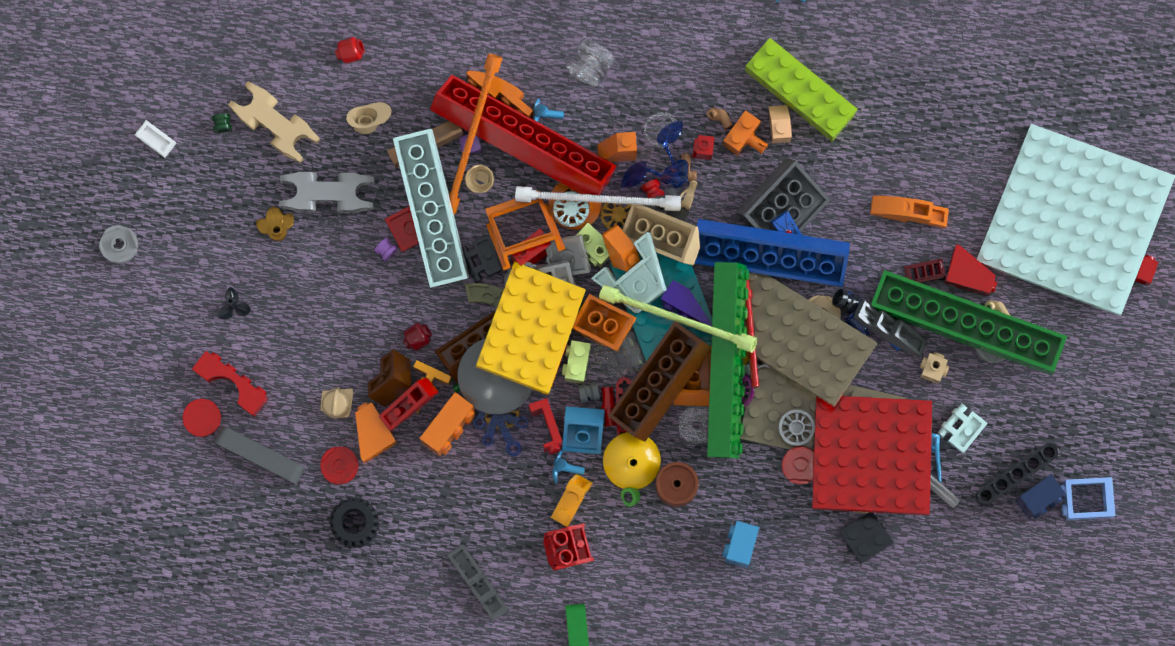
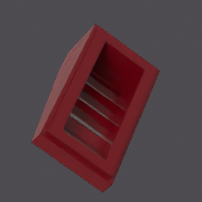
[903,259,946,283]

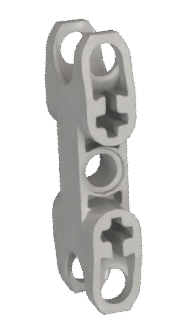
[279,172,375,213]

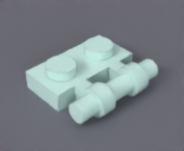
[938,403,988,454]

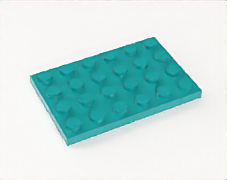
[610,252,712,361]

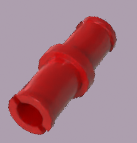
[601,387,617,427]

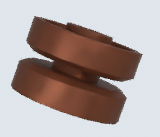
[655,462,699,507]

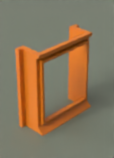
[485,191,565,270]

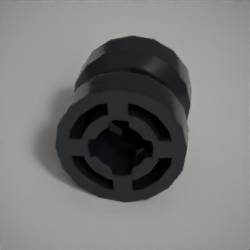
[832,289,859,314]

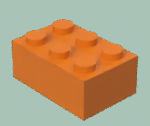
[420,392,475,457]

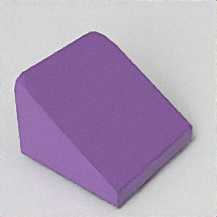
[459,134,481,154]

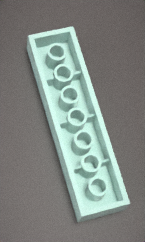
[393,129,469,288]

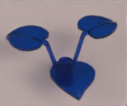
[621,120,689,188]

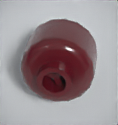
[403,322,432,351]

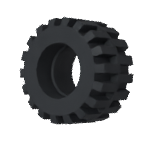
[329,497,379,548]

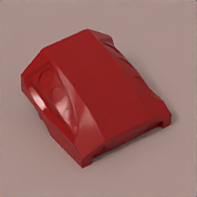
[543,523,594,571]

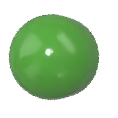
[621,487,641,507]

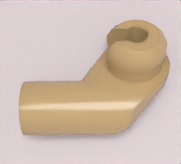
[984,300,1011,316]

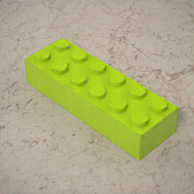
[745,38,858,142]

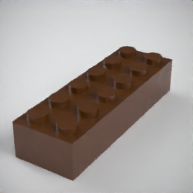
[608,321,712,442]

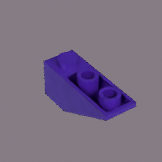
[661,280,712,327]

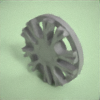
[779,409,815,446]

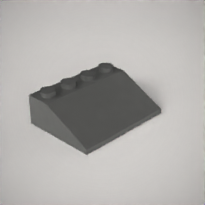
[735,158,830,232]

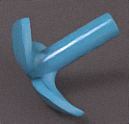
[532,99,564,122]
[552,451,585,484]

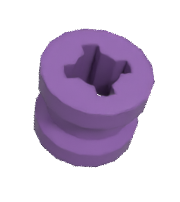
[374,238,398,262]

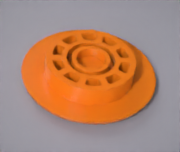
[548,183,602,230]

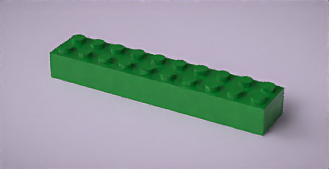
[707,262,749,458]
[871,270,1067,376]

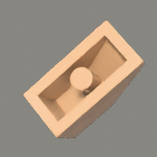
[769,105,792,143]

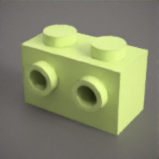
[577,223,610,267]
[562,340,591,384]

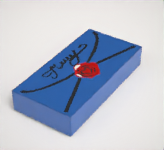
[770,211,802,235]

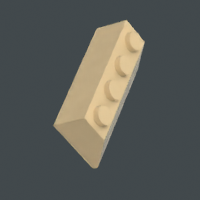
[622,204,700,265]

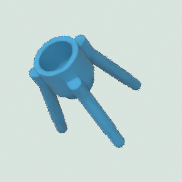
[931,433,942,483]

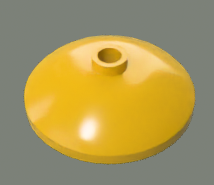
[603,432,661,489]

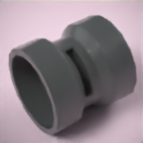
[578,382,600,404]

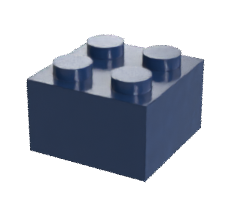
[1015,474,1065,519]

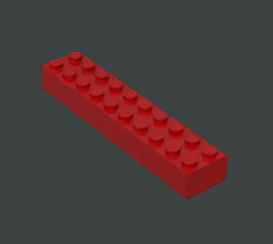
[430,75,617,196]

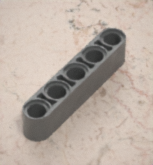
[213,426,305,485]

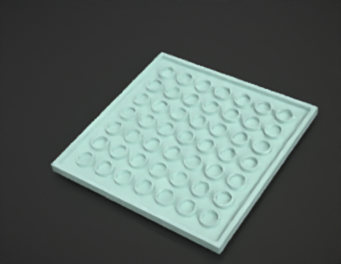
[977,124,1175,316]

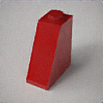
[944,244,997,296]

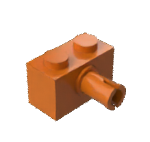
[723,110,768,156]

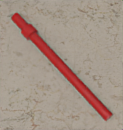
[745,279,759,388]

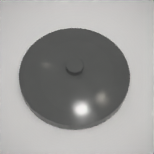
[457,338,533,414]

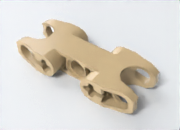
[228,81,320,164]

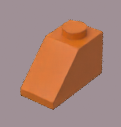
[602,225,640,272]

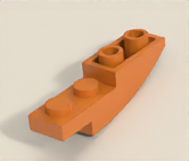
[466,71,533,118]
[870,196,949,229]

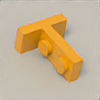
[413,360,452,414]
[551,474,593,527]

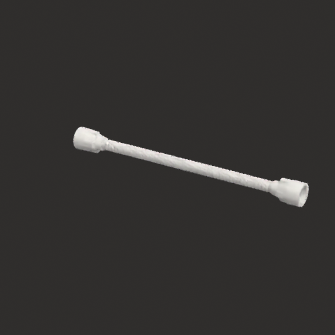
[515,186,681,211]

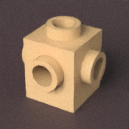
[920,352,949,384]

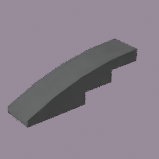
[853,301,927,357]
[447,544,509,621]

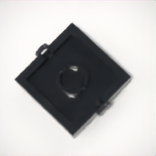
[839,512,893,564]

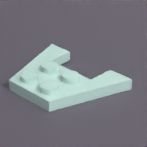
[591,232,666,313]

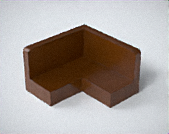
[368,349,411,407]

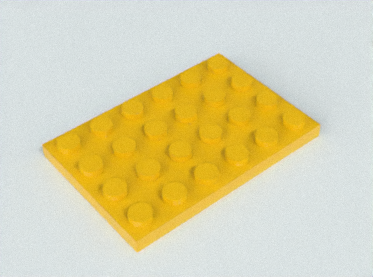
[475,261,586,395]

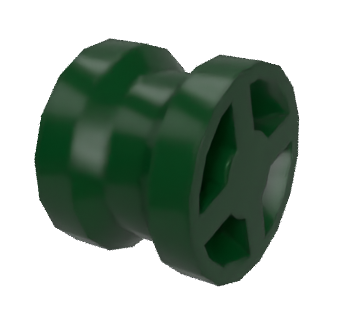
[212,114,232,133]

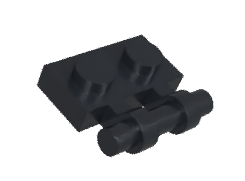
[462,234,503,283]

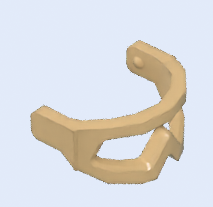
[679,180,697,211]

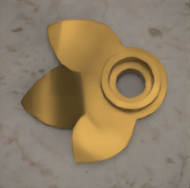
[256,206,294,242]

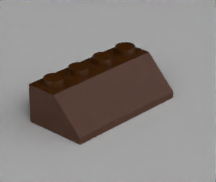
[434,310,496,384]

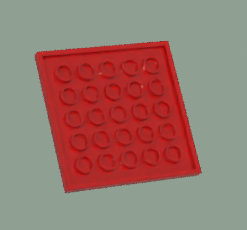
[812,396,932,516]

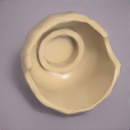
[465,165,494,193]

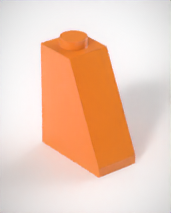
[597,132,637,162]
[355,402,397,464]

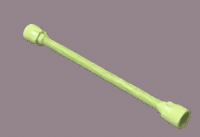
[599,285,757,353]

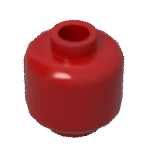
[335,37,365,64]

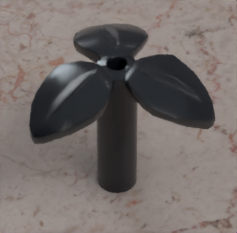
[218,287,251,319]

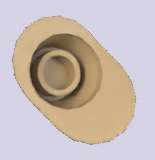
[346,102,392,134]
[320,387,353,419]

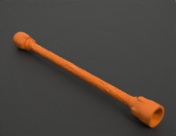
[449,53,502,214]

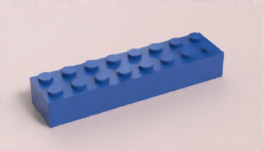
[694,219,850,287]

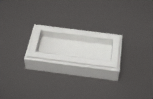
[135,120,176,158]

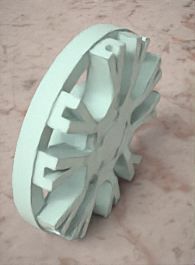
[553,191,589,227]

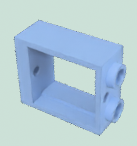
[1060,477,1115,520]

